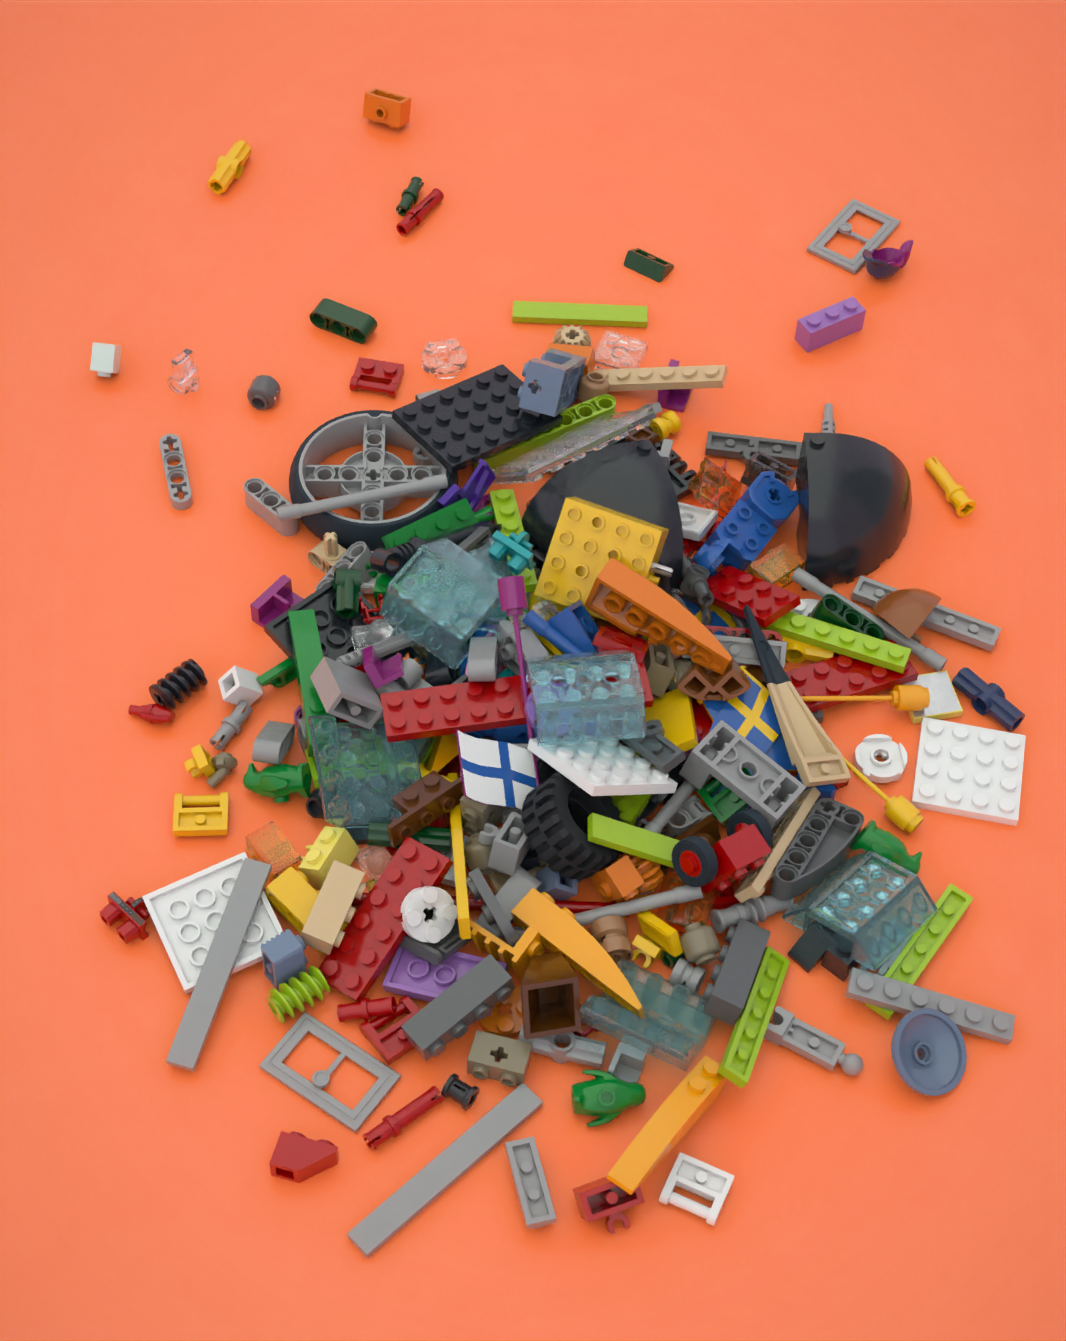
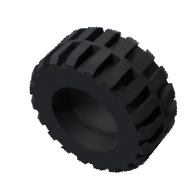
[521,772,623,880]

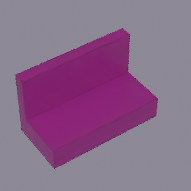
[363,645,404,689]

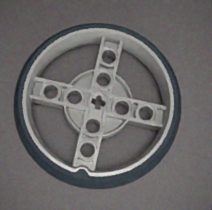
[289,410,458,551]

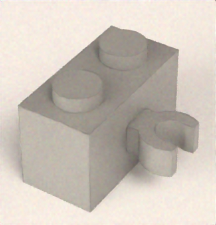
[478,812,531,876]

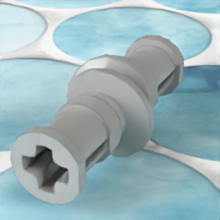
[710,894,794,934]

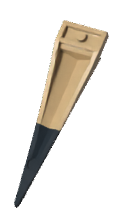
[743,605,851,787]

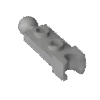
[764,1006,864,1076]

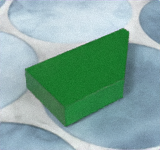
[256,658,297,688]

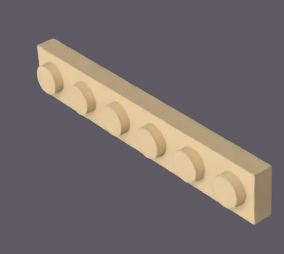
[593,365,728,392]
[734,786,821,903]

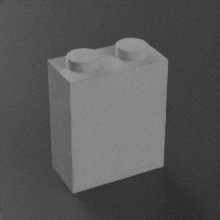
[310,656,384,730]

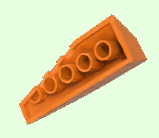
[584,558,732,675]

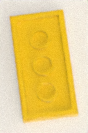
[640,688,698,752]

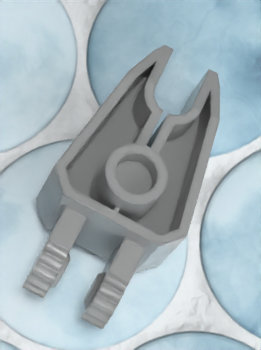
[494,619,552,675]

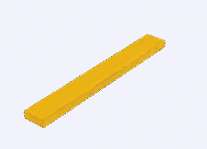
[447,772,471,940]

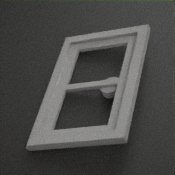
[806,199,901,274]
[259,1012,402,1133]

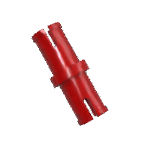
[337,996,397,1022]

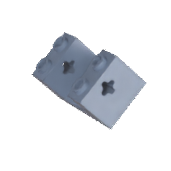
[517,348,586,417]

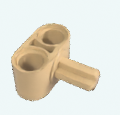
[307,532,346,574]

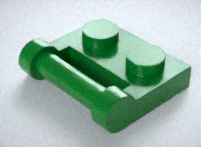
[696,768,753,826]

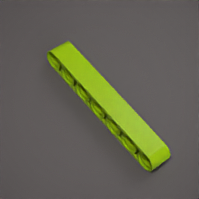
[472,394,616,473]

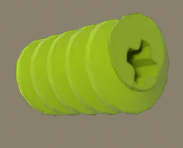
[266,966,331,1024]

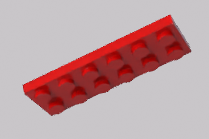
[318,836,453,1002]

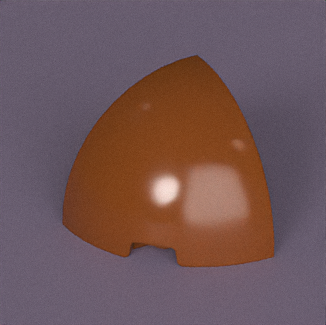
[871,588,942,639]
[676,658,751,701]

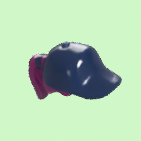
[862,240,913,279]

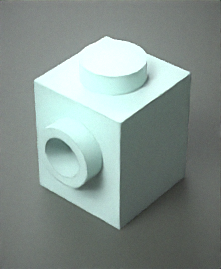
[90,342,122,377]

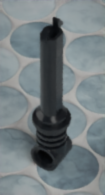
[370,520,502,577]

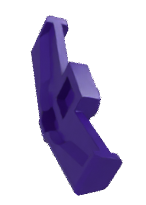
[438,458,496,511]

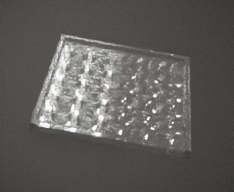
[492,408,656,486]

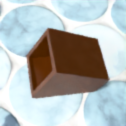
[520,951,581,1040]

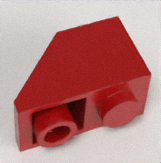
[269,1131,339,1183]

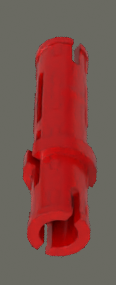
[396,188,444,235]
[362,1085,444,1151]

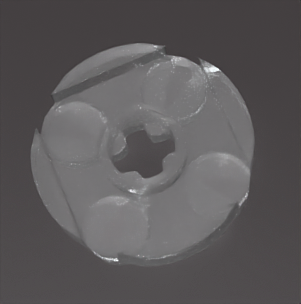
[421,338,467,379]
[509,600,559,629]

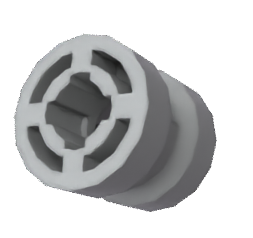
[669,957,707,995]

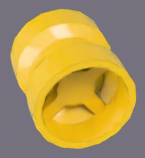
[649,410,682,441]

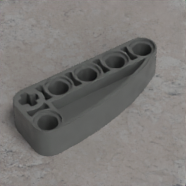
[770,798,865,901]

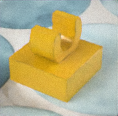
[184,744,217,779]
[632,934,665,969]

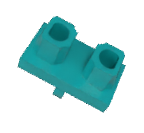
[488,530,536,576]

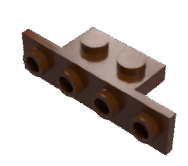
[387,770,464,848]

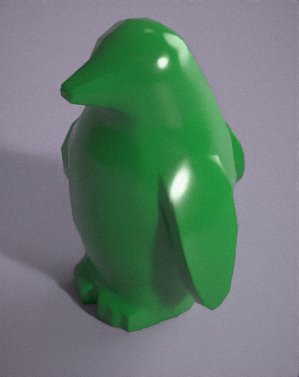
[243,762,312,803]
[851,820,922,876]
[571,1069,646,1127]

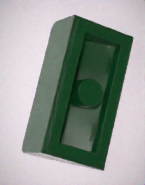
[623,248,674,282]

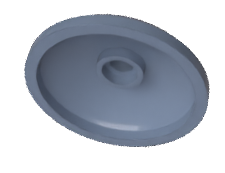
[891,1008,967,1096]

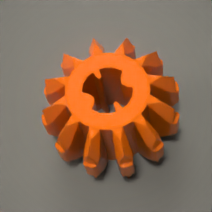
[623,853,664,894]

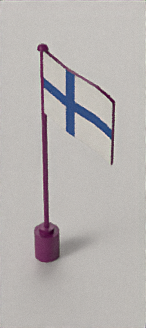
[456,576,540,811]

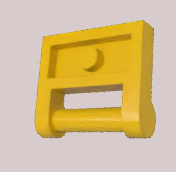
[173,792,230,837]

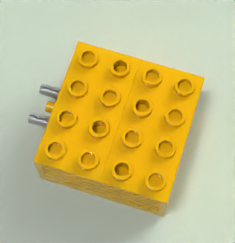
[534,497,673,621]

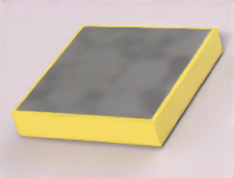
[902,670,963,724]

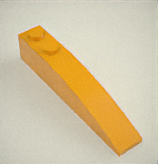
[511,888,645,1021]
[606,1055,727,1195]

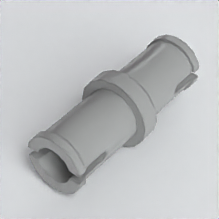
[209,701,253,751]

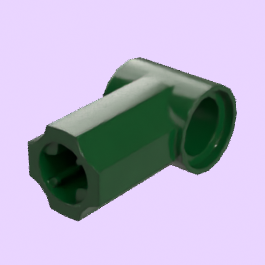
[333,568,362,619]

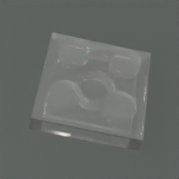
[594,330,649,369]

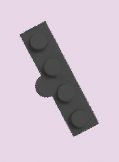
[705,431,802,467]
[602,710,686,775]

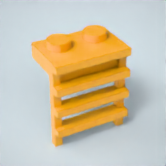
[470,919,545,980]

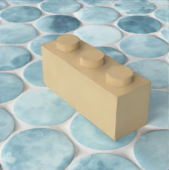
[300,860,366,955]

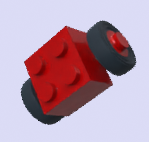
[672,809,773,894]

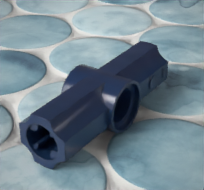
[952,667,1025,731]

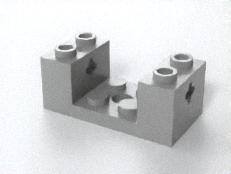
[679,720,806,830]

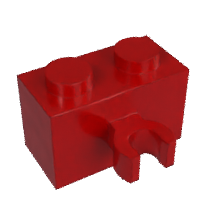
[572,1176,645,1234]

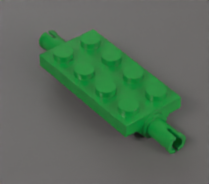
[365,498,495,578]

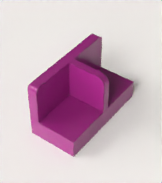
[657,359,692,413]
[250,574,304,628]

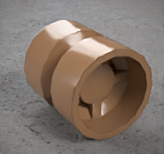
[590,915,634,966]

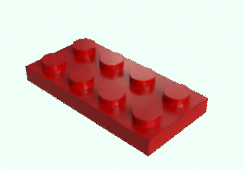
[707,565,801,628]

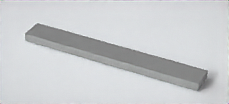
[166,857,272,1072]
[347,1083,543,1259]

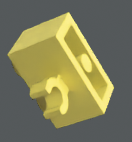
[298,826,360,890]

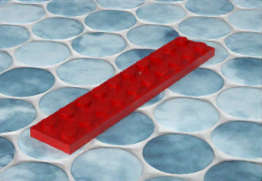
[692,639,918,740]
[380,660,654,743]

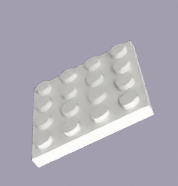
[911,717,1026,826]
[527,735,678,796]
[142,852,283,994]

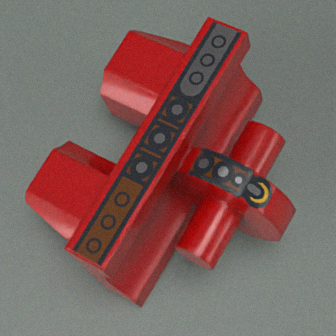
[99,891,150,944]

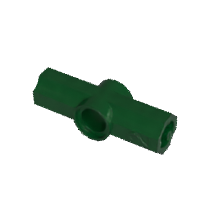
[367,821,451,852]

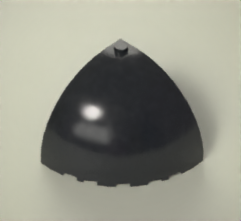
[795,433,912,591]
[521,440,683,595]

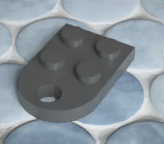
[467,868,519,947]

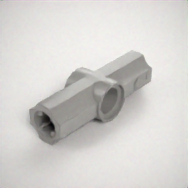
[518,1025,607,1069]

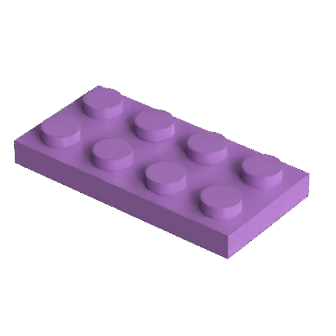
[382,946,508,1016]

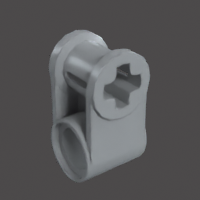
[663,795,715,839]

